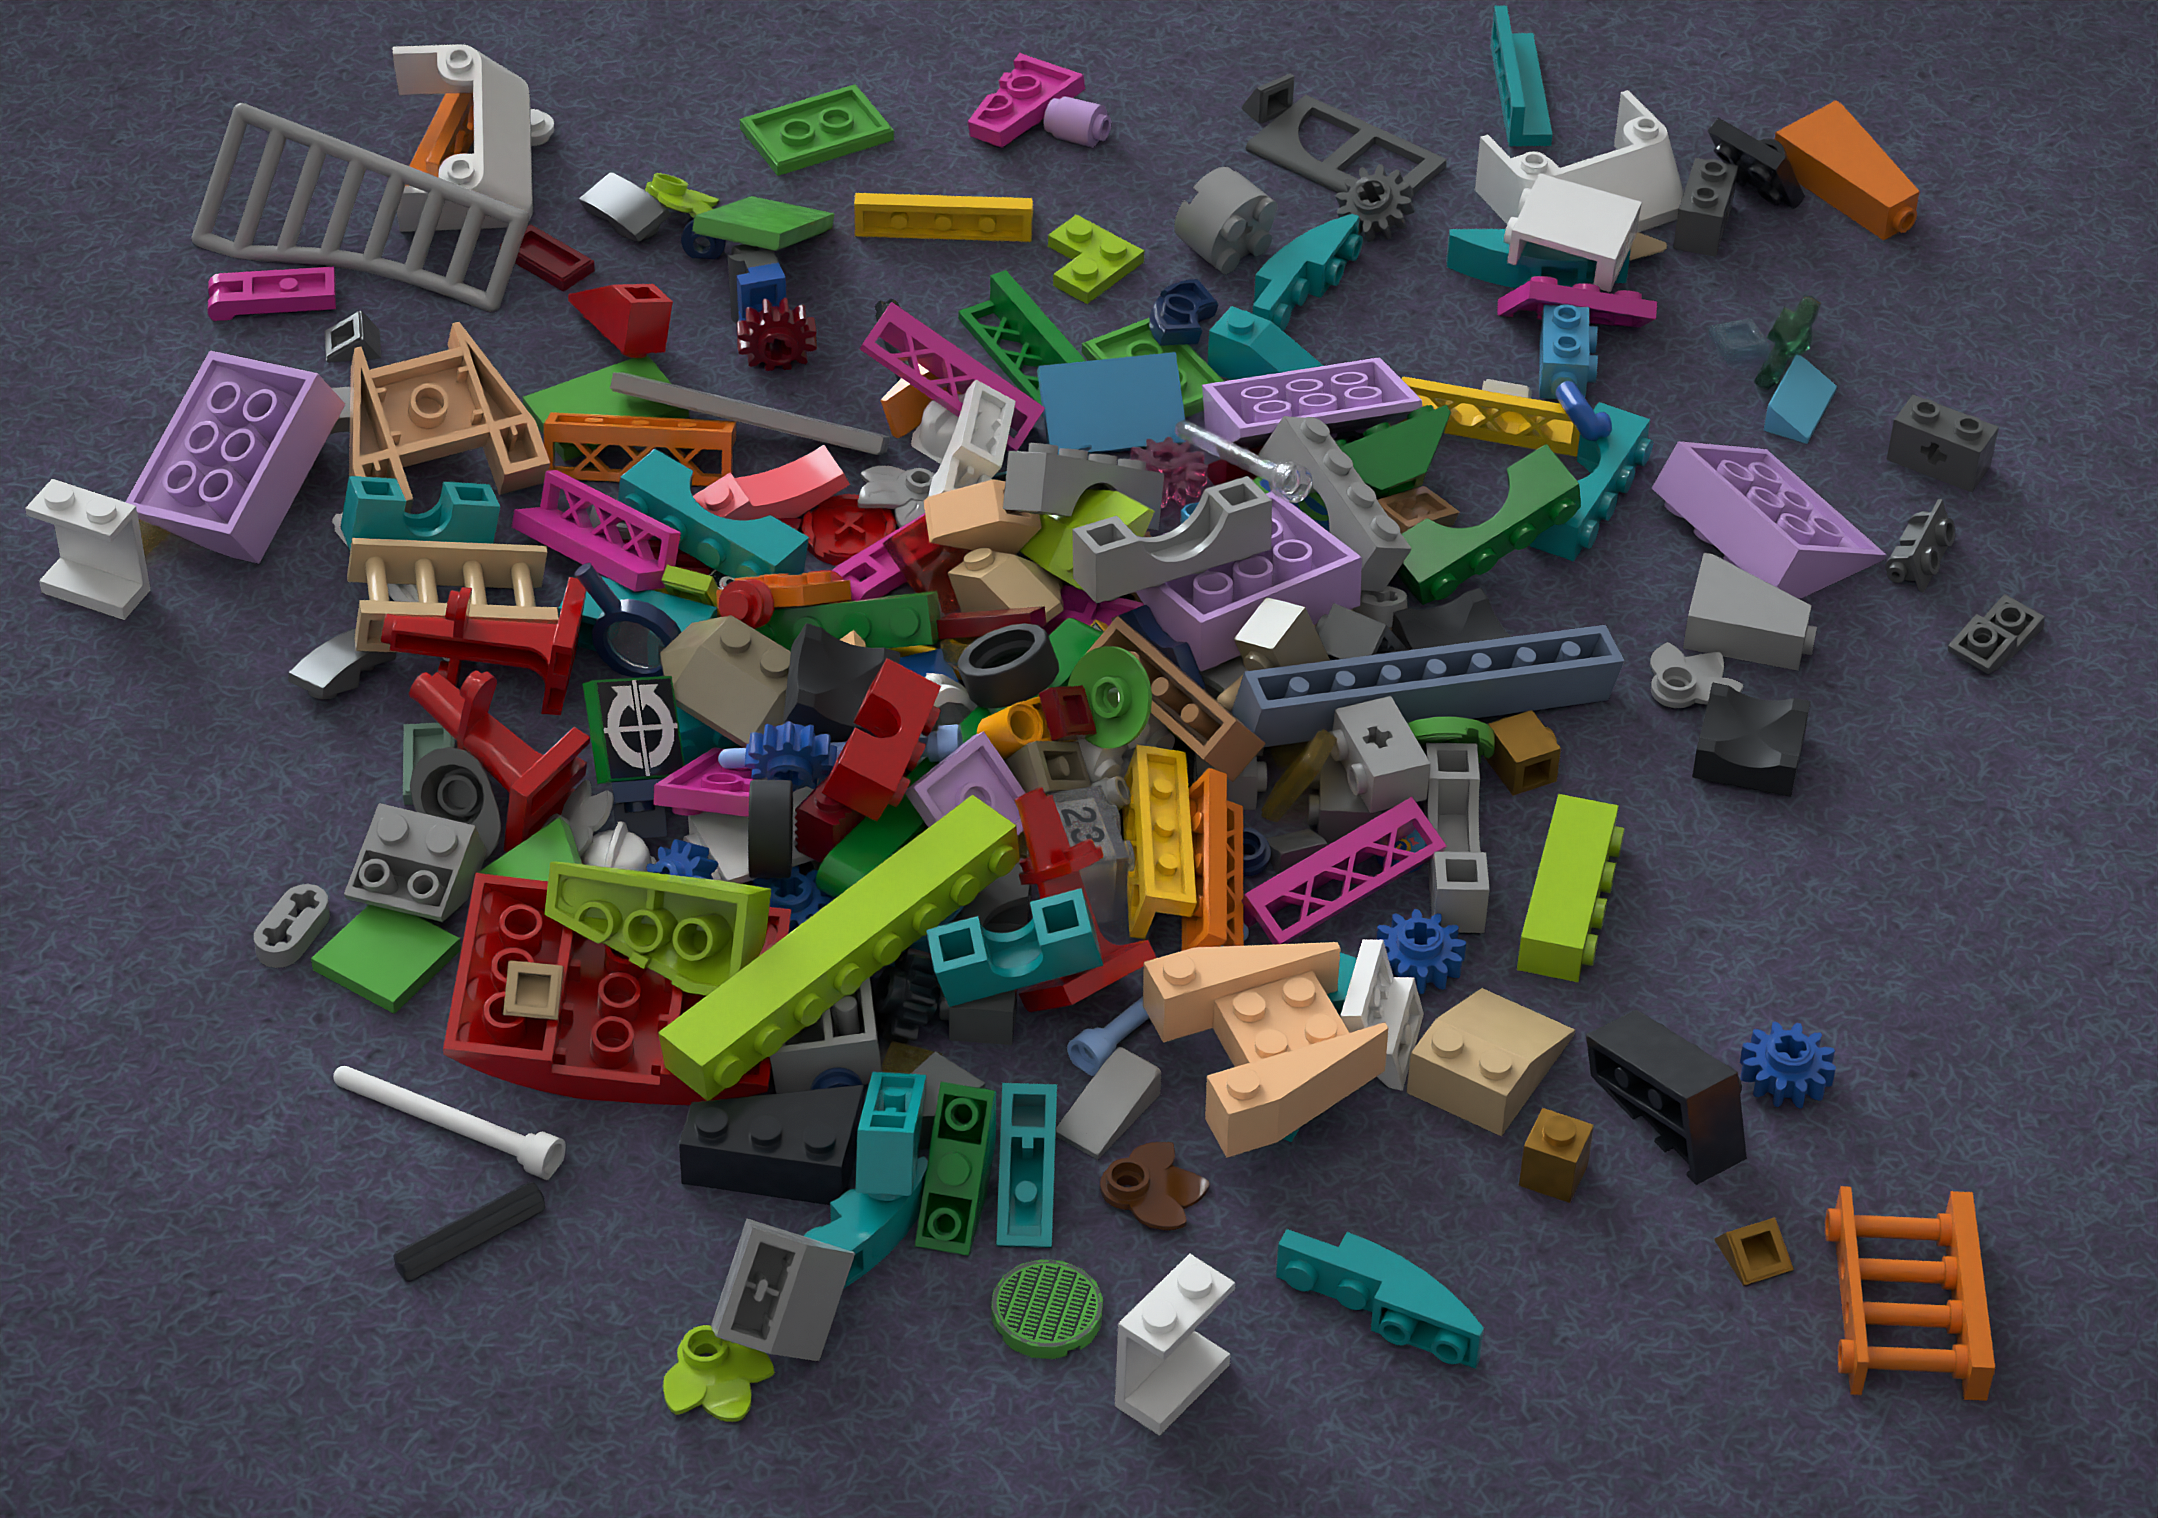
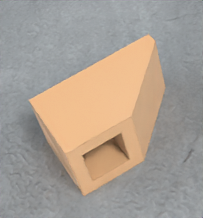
[923,479,1041,555]

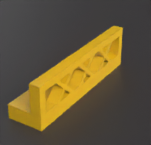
[854,193,1033,242]
[1397,376,1580,457]
[1122,745,1197,939]

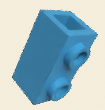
[1539,305,1598,399]

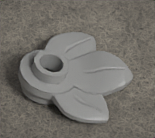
[858,466,935,528]
[1650,642,1743,708]
[540,779,614,857]

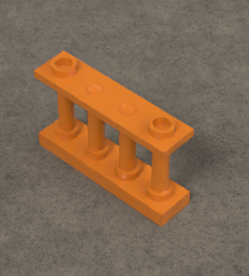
[1825,1186,1995,1401]

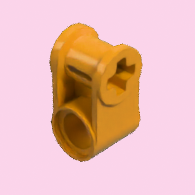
[976,696,1076,759]

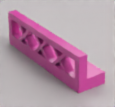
[859,302,1045,452]
[512,470,681,592]
[1242,797,1447,945]

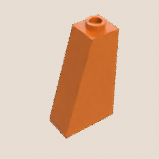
[1774,100,1920,240]

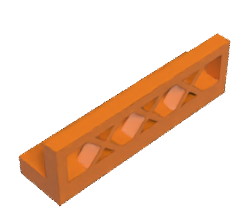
[405,93,474,186]
[544,412,737,486]
[1182,768,1244,951]

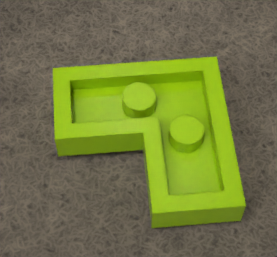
[1048,214,1144,304]

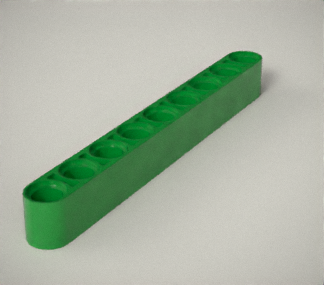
[816,618,1103,898]

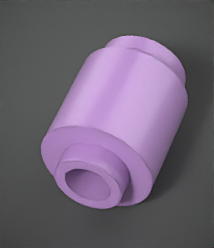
[1044,96,1111,148]

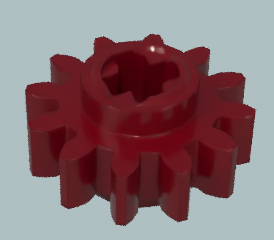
[736,298,817,371]

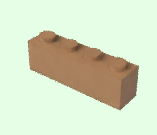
[1087,616,1266,782]

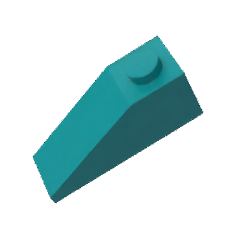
[1207,306,1323,380]
[856,1072,927,1201]
[996,1083,1057,1248]

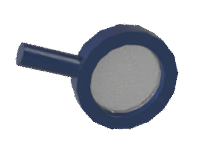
[575,563,681,678]

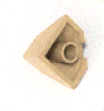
[948,548,1064,622]

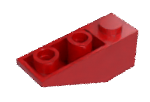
[568,284,673,358]

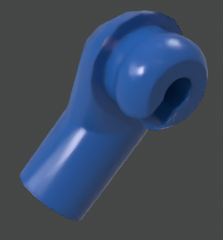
[1555,381,1612,441]

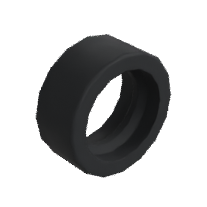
[958,623,1059,709]
[748,780,793,878]

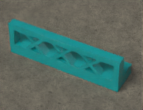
[1490,6,1553,146]

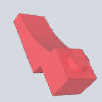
[693,445,850,521]

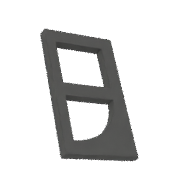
[1246,95,1447,194]

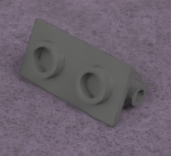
[1885,499,1955,593]

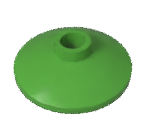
[1068,646,1152,749]

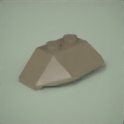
[660,615,791,748]

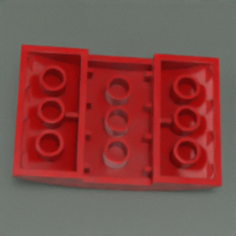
[443,873,791,1105]

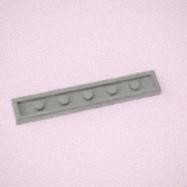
[610,372,890,455]

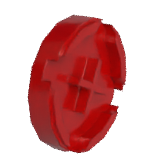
[802,494,897,566]

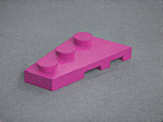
[968,53,1085,147]
[1497,276,1657,327]
[654,747,758,817]

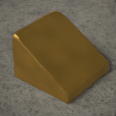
[1714,1217,1794,1286]

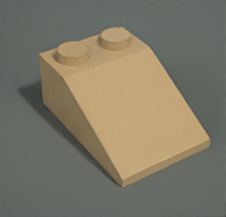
[1407,988,1575,1136]

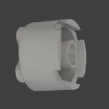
[1174,167,1278,274]

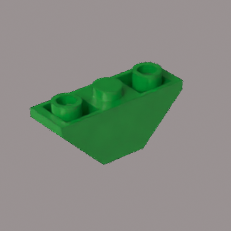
[1335,405,1451,500]
[915,1082,996,1255]

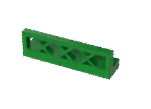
[958,270,1086,417]

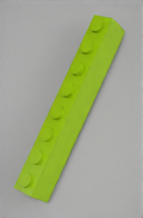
[658,795,1020,1101]

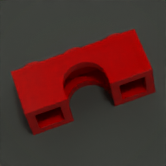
[822,658,942,821]

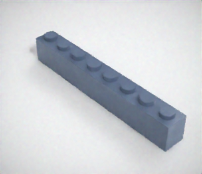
[1231,625,1624,747]

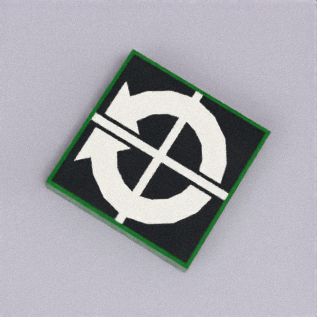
[583,676,685,784]

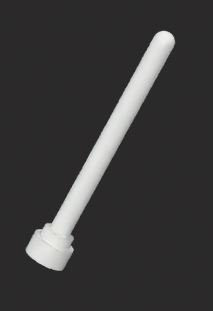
[333,1066,566,1180]

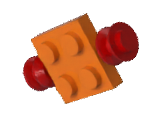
[716,570,851,629]

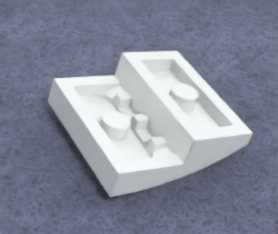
[1340,940,1424,1090]

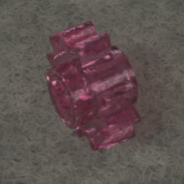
[1130,437,1208,508]

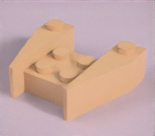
[349,322,550,513]
[1143,942,1388,1158]

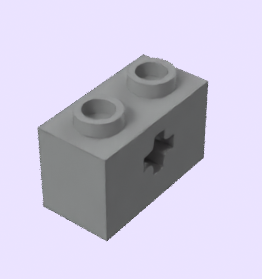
[1328,696,1431,813]

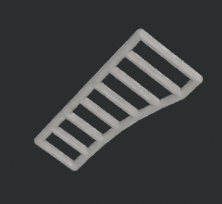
[192,103,529,312]

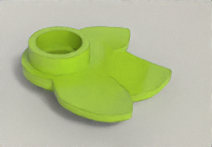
[645,173,719,218]
[663,1325,775,1422]

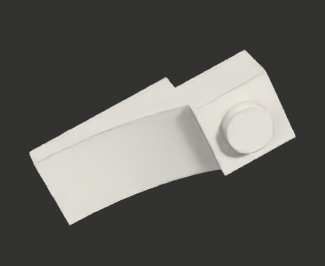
[928,380,1016,497]

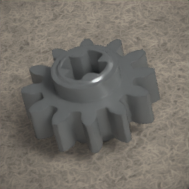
[1336,164,1415,242]

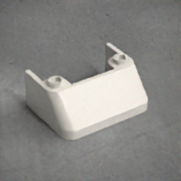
[393,45,533,232]
[1475,90,1684,232]

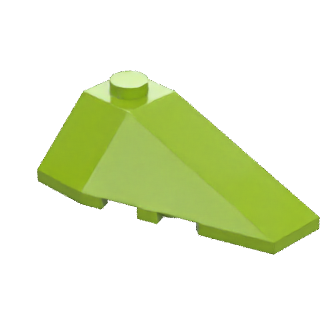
[1020,489,1155,590]
[544,861,771,996]

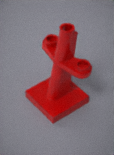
[381,577,587,715]
[409,671,590,852]
[1014,787,1156,1012]

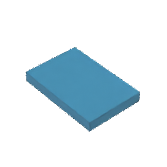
[1037,352,1188,455]

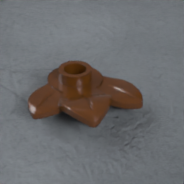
[1100,1142,1210,1230]

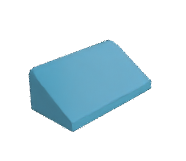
[1764,355,1837,444]

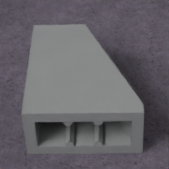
[1683,553,1817,671]

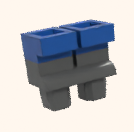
[728,244,786,324]

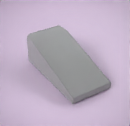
[1056,1047,1161,1160]

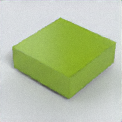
[662,565,719,607]

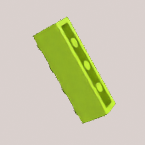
[1517,794,1625,982]

